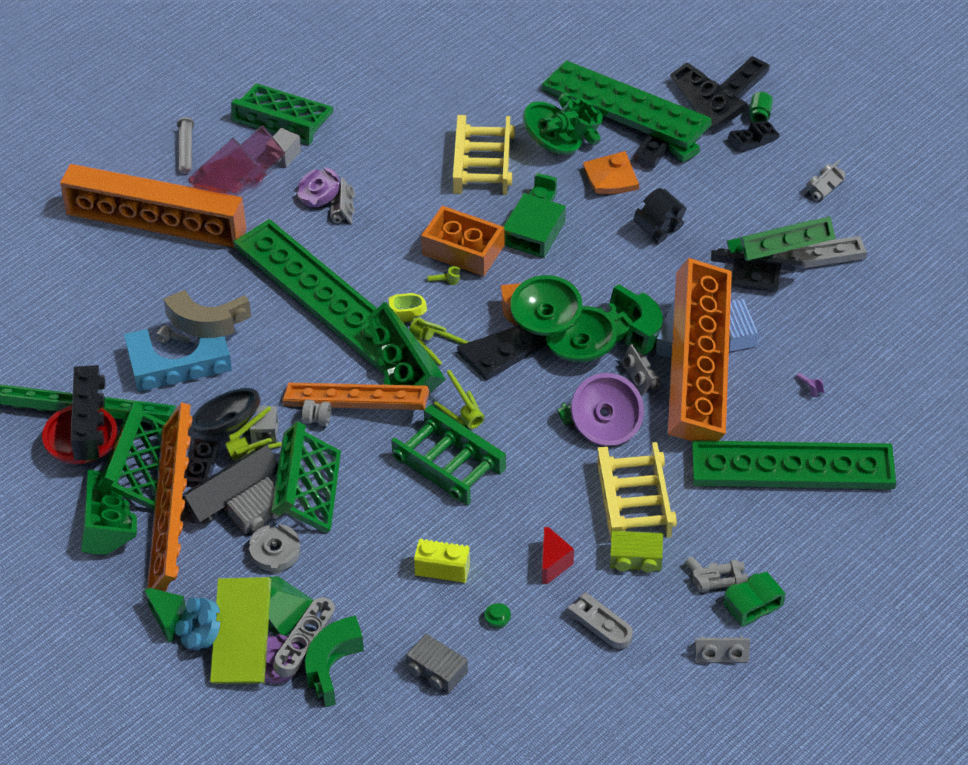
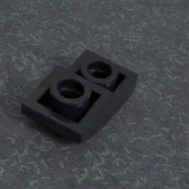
[728,121,780,152]
[184,438,220,483]

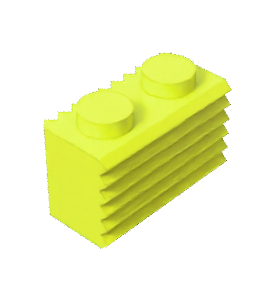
[414,538,470,583]

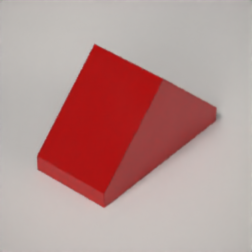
[542,527,574,584]

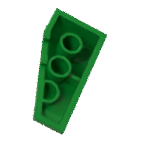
[81,470,137,555]

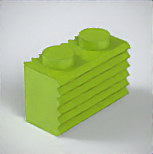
[610,531,663,572]

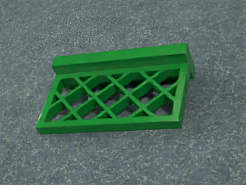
[231,83,333,145]
[96,401,166,511]
[271,421,341,534]

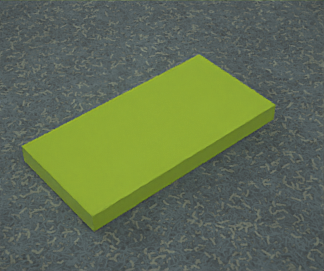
[210,577,271,684]

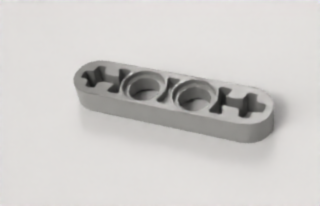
[273,597,335,677]

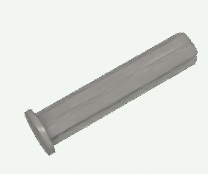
[177,117,194,174]

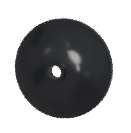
[191,388,261,435]

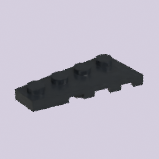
[670,62,749,134]
[457,325,547,381]

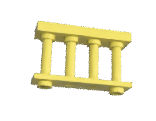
[453,115,515,195]
[597,442,677,540]

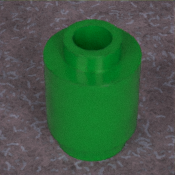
[749,92,773,122]

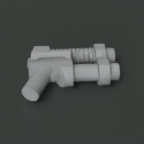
[685,557,748,593]

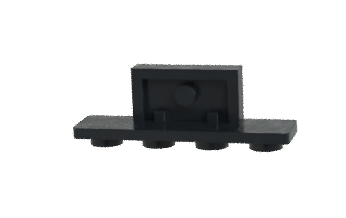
[711,248,805,292]

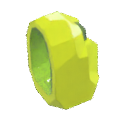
[388,293,427,323]

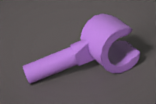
[796,373,825,397]

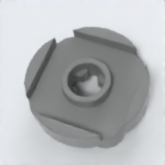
[249,524,301,574]

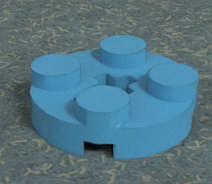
[175,597,220,651]

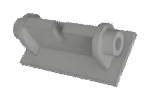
[803,160,846,201]
[330,177,355,225]
[621,345,661,396]
[695,636,750,663]

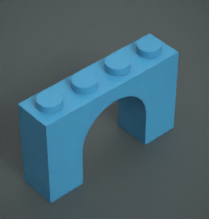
[124,329,232,392]

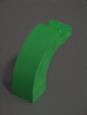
[609,284,663,355]
[305,615,364,707]

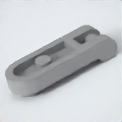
[565,592,633,649]

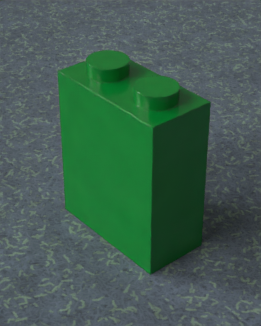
[504,193,566,258]

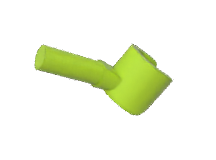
[427,266,460,285]

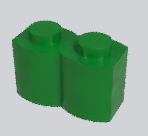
[723,572,786,626]

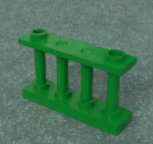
[726,216,836,261]
[391,404,506,506]

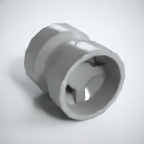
[302,399,331,427]

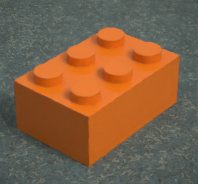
[421,205,504,276]

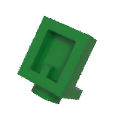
[529,173,557,202]

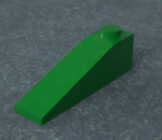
[367,302,446,394]

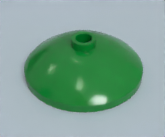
[523,101,582,154]
[511,275,582,336]
[546,306,618,362]

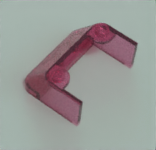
[188,126,286,195]

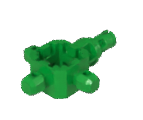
[537,93,603,146]

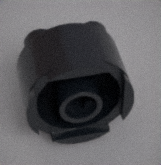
[633,188,687,243]

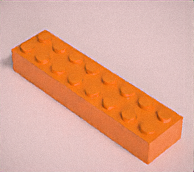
[60,164,246,248]
[668,258,732,441]

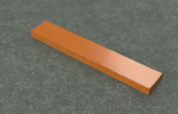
[282,382,429,410]

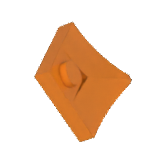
[583,151,639,194]

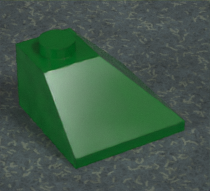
[268,576,314,636]

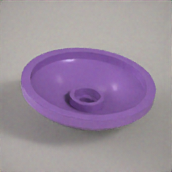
[571,373,644,446]

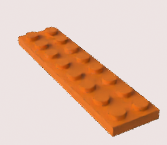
[147,402,192,592]

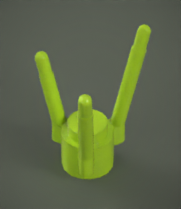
[409,317,468,365]
[433,370,485,429]
[225,406,282,461]

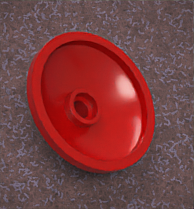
[42,406,118,464]

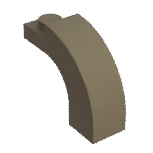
[163,290,251,338]

